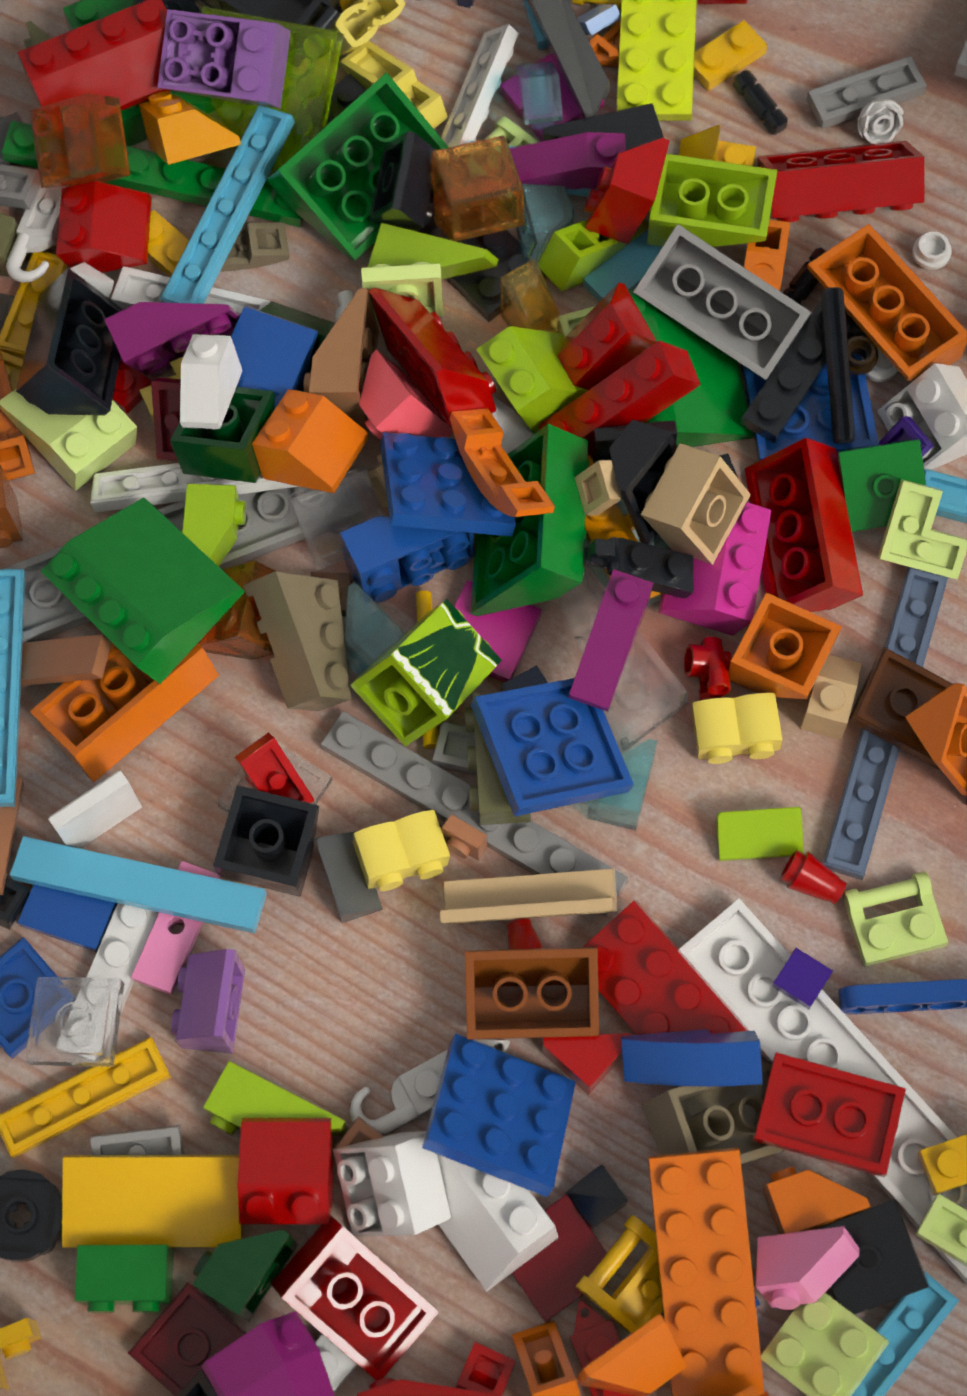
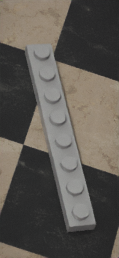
[321,711,628,916]

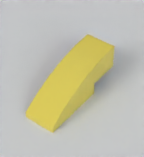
[340,41,448,129]

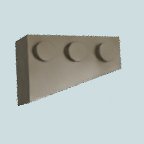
[243,571,351,711]

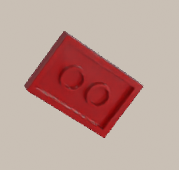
[753,1052,906,1177]

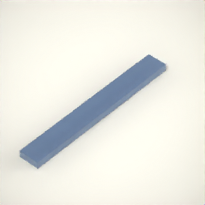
[823,567,948,880]

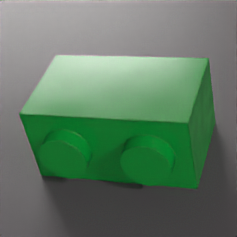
[75,1245,174,1313]

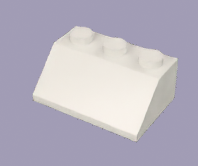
[437,1154,559,1292]

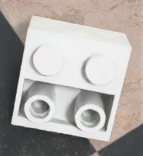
[877,363,967,470]
[333,1131,451,1237]

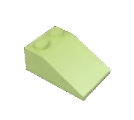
[0,388,137,491]

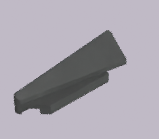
[527,0,611,119]

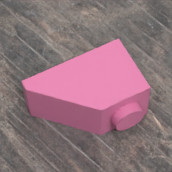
[756,1226,859,1310]

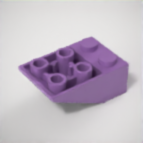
[157,9,291,108]

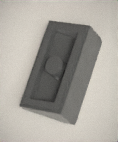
[315,831,383,923]

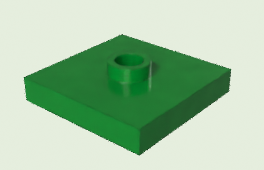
[838,438,926,532]

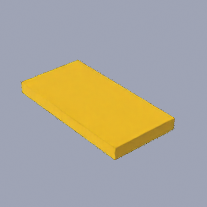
[62,1155,243,1248]

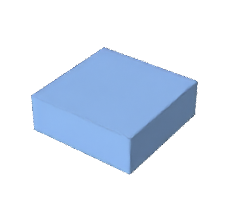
[577,4,621,35]

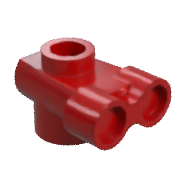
[684,637,732,701]

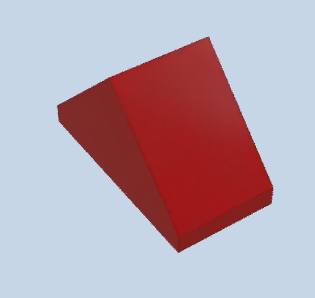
[543,1033,631,1095]

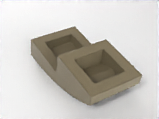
[220,222,290,272]

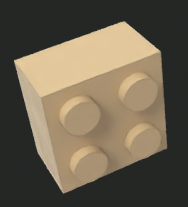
[641,443,751,565]

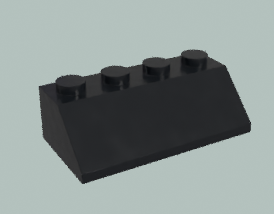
[16,268,124,415]

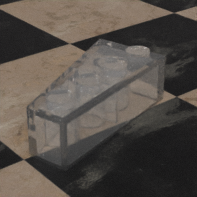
[557,565,689,753]

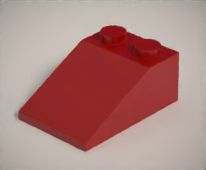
[271,1215,439,1381]

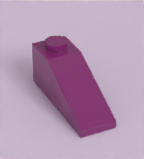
[505,132,626,190]
[568,569,653,712]

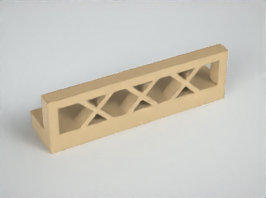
[440,869,618,924]

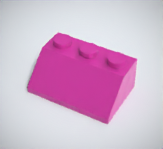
[658,502,771,636]

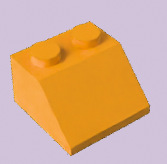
[139,91,241,165]

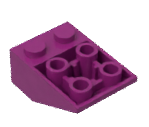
[104,302,241,376]

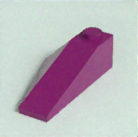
[201,1311,335,1396]

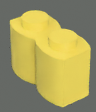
[324,0,405,56]
[691,693,783,764]
[352,810,450,891]

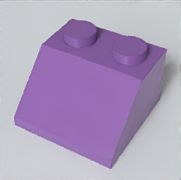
[171,949,245,1054]

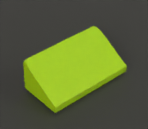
[715,807,804,861]

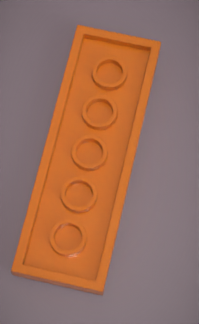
[647,1147,765,1396]

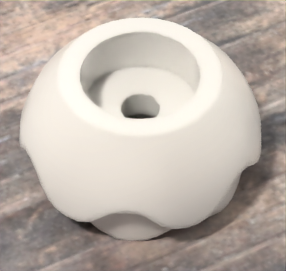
[857,98,904,144]

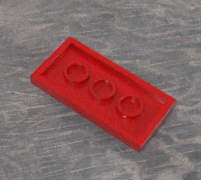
[583,900,750,1087]

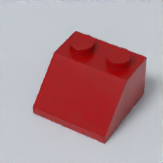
[584,138,670,245]
[56,181,152,273]
[558,282,657,390]
[237,1118,333,1225]

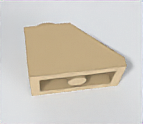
[801,654,862,740]

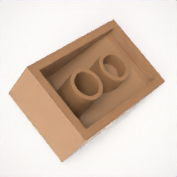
[304,288,379,432]

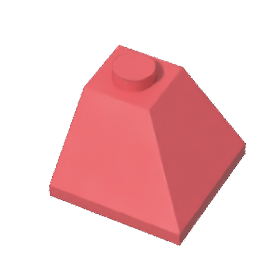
[359,349,453,440]

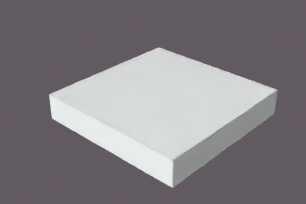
[48,771,142,849]

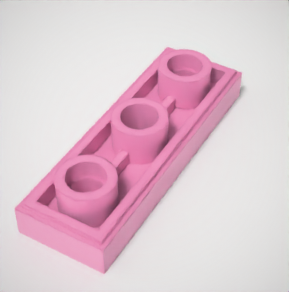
[131,861,222,996]

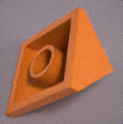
[905,683,967,795]
[576,1314,687,1396]

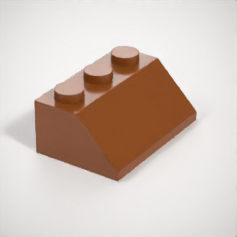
[465,947,599,1039]

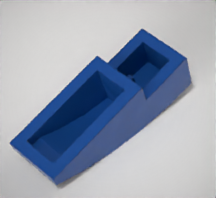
[621,1029,763,1087]

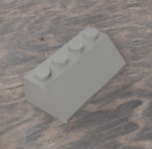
[633,224,811,380]

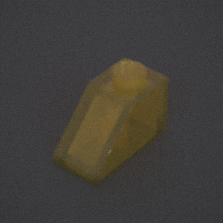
[501,259,560,333]

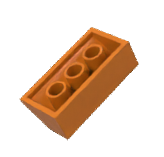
[807,224,967,381]
[29,643,219,783]

